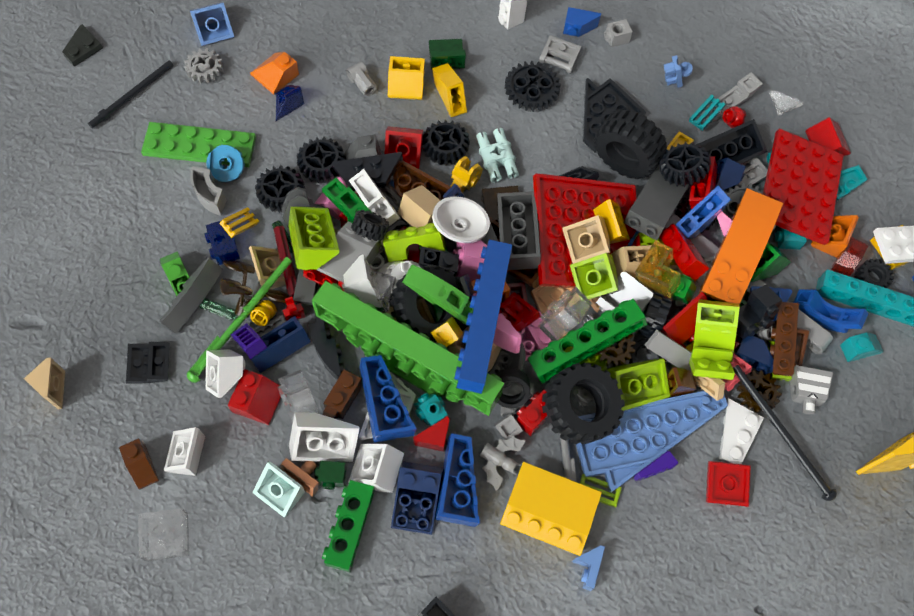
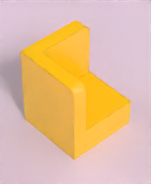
[431,317,463,347]

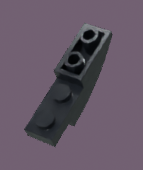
[308,311,344,380]

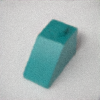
[840,332,884,362]

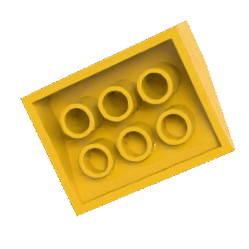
[856,432,914,475]
[500,461,602,556]

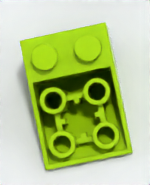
[693,299,740,362]

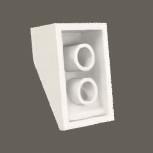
[289,412,360,462]

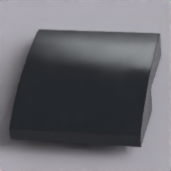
[126,342,170,384]

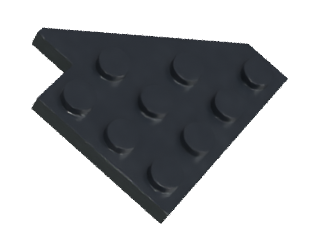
[583,78,646,153]

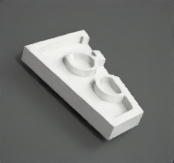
[719,398,764,464]

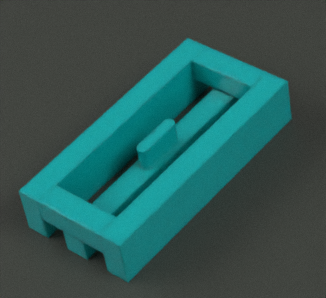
[689,94,726,131]

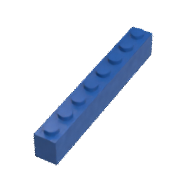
[454,239,512,394]

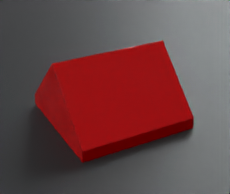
[805,117,851,156]

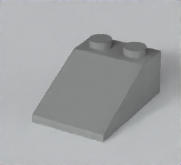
[317,221,381,283]

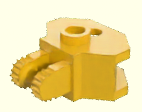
[450,156,483,193]

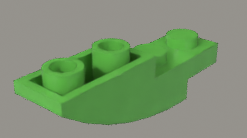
[402,265,473,325]

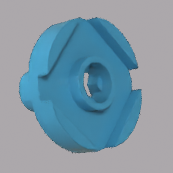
[206,145,244,182]

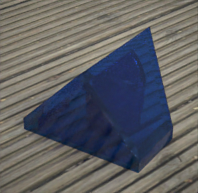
[274,85,304,121]

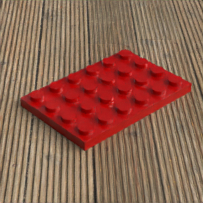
[763,128,844,245]

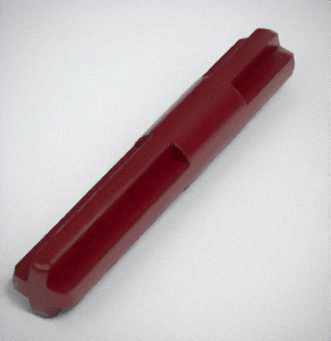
[274,226,297,297]

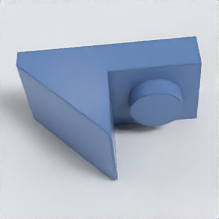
[572,545,605,591]

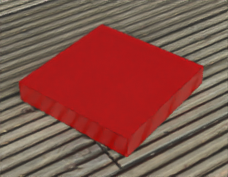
[706,461,751,507]

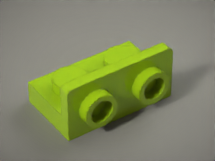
[689,346,735,380]

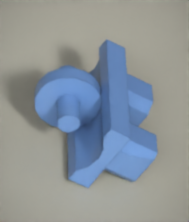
[663,55,693,88]

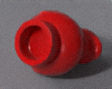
[722,106,746,128]

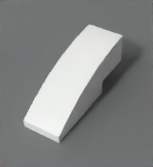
[349,169,400,226]

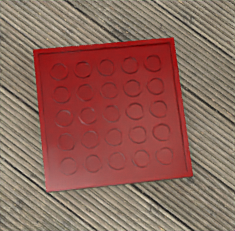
[533,173,640,288]

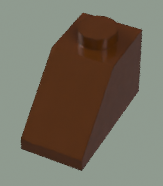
[667,367,697,398]
[119,438,159,490]

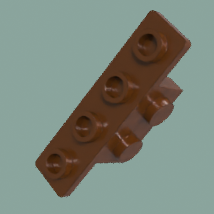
[770,302,799,376]

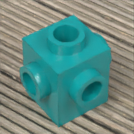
[414,393,448,426]

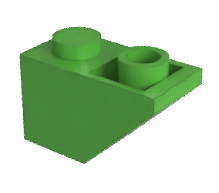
[160,251,190,296]

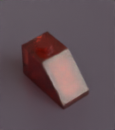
[831,237,868,277]

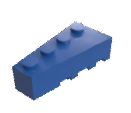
[359,355,417,443]
[435,433,480,527]

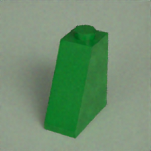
[751,242,791,282]

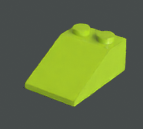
[602,358,670,411]

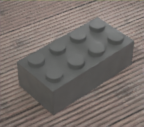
[497,191,540,270]

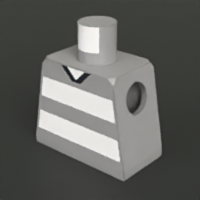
[789,365,833,414]

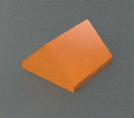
[811,215,859,258]

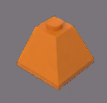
[250,52,299,95]

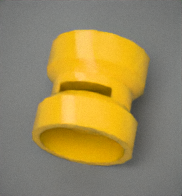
[250,300,277,326]

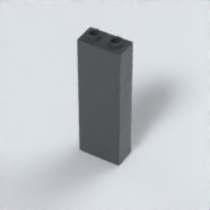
[623,165,690,241]

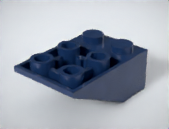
[391,461,443,535]

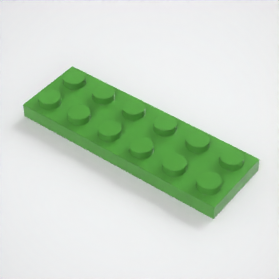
[141,122,256,167]

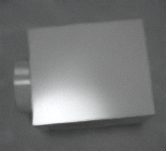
[604,19,632,47]

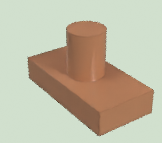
[281,458,319,497]

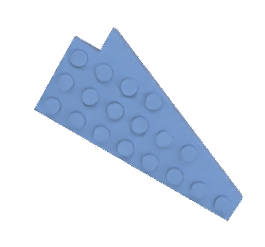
[576,391,728,492]

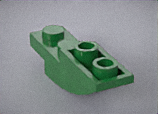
[322,178,372,223]

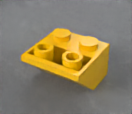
[388,56,425,100]

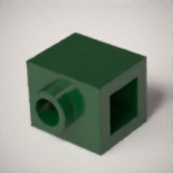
[315,461,347,490]

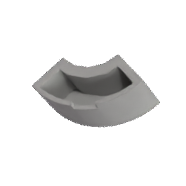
[190,166,227,216]

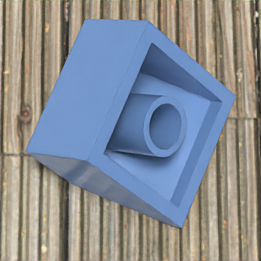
[190,2,234,46]

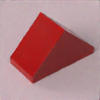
[413,416,450,451]

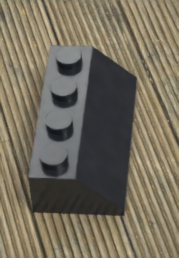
[696,119,768,164]

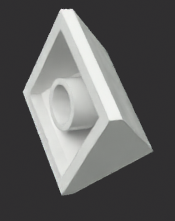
[164,427,205,476]

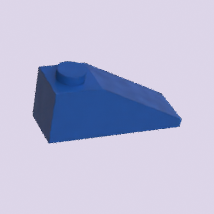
[675,185,732,239]

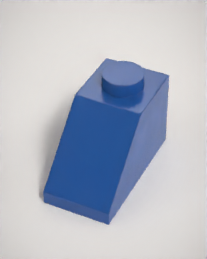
[563,7,601,37]

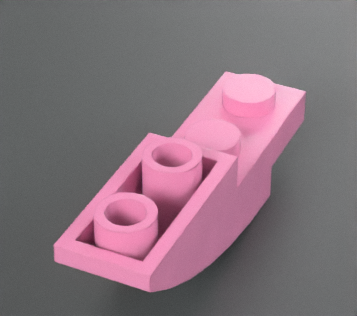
[469,293,522,354]

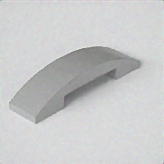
[700,72,763,122]

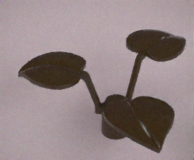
[220,259,297,318]

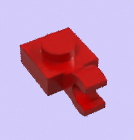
[282,296,305,321]

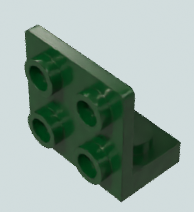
[429,39,466,70]

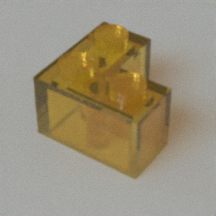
[635,240,681,298]

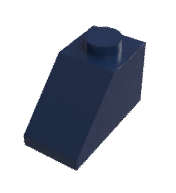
[715,158,746,190]

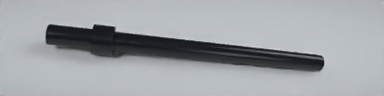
[88,60,174,129]

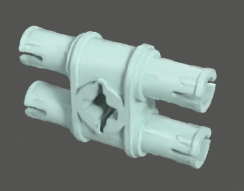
[476,128,519,183]

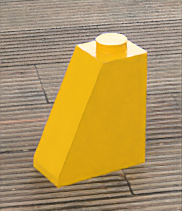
[432,63,467,117]

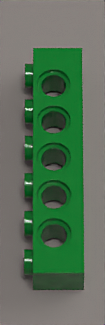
[528,298,647,384]

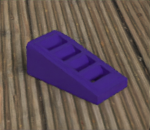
[230,323,267,359]
[634,451,679,481]

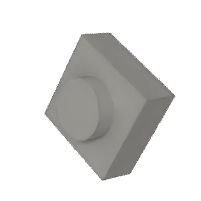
[494,413,523,440]

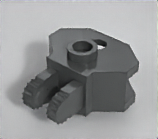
[281,187,325,228]

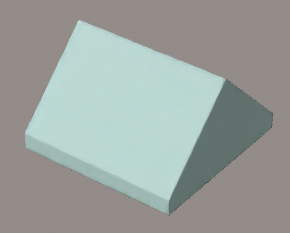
[252,461,305,517]

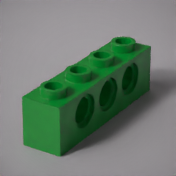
[322,480,375,572]

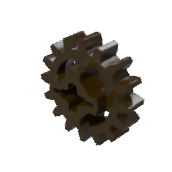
[594,327,636,367]
[736,370,782,413]

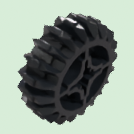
[422,119,470,166]
[297,137,346,183]
[659,141,711,187]
[255,165,305,213]

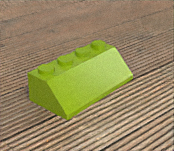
[289,207,339,270]

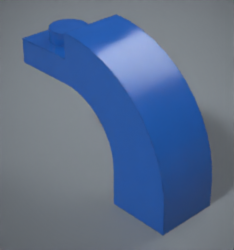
[793,289,868,333]

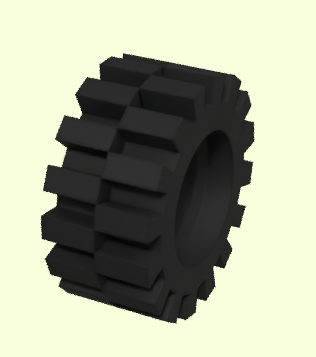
[351,210,389,241]
[854,259,894,288]

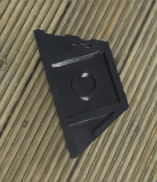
[332,152,403,191]

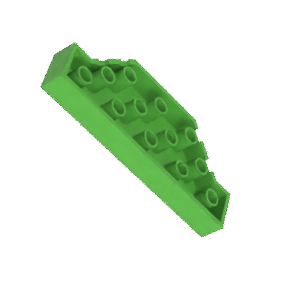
[312,281,504,416]

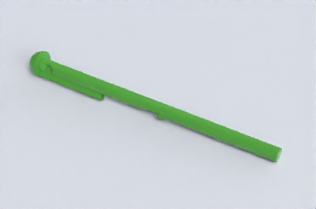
[187,257,292,383]

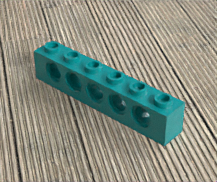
[816,269,914,327]

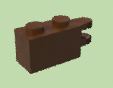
[322,370,363,419]

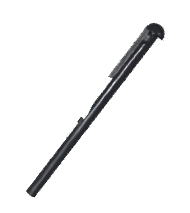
[733,365,837,501]

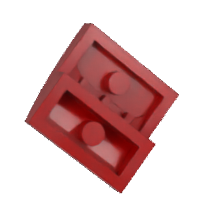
[499,292,541,332]

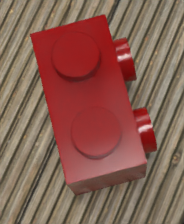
[517,390,547,437]

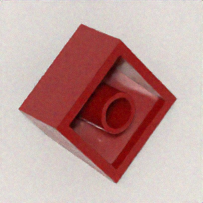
[384,126,423,169]
[228,369,285,425]

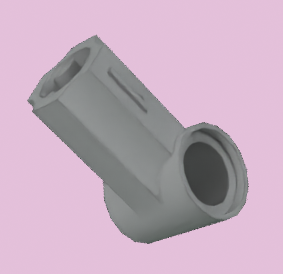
[346,62,377,96]

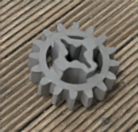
[184,48,223,84]

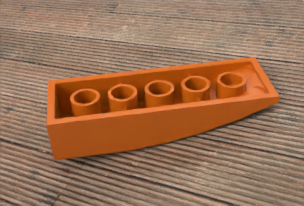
[699,188,783,305]

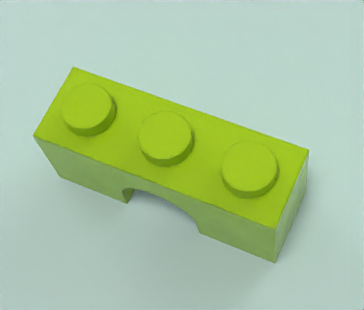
[383,223,446,262]

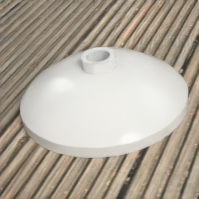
[432,197,490,243]

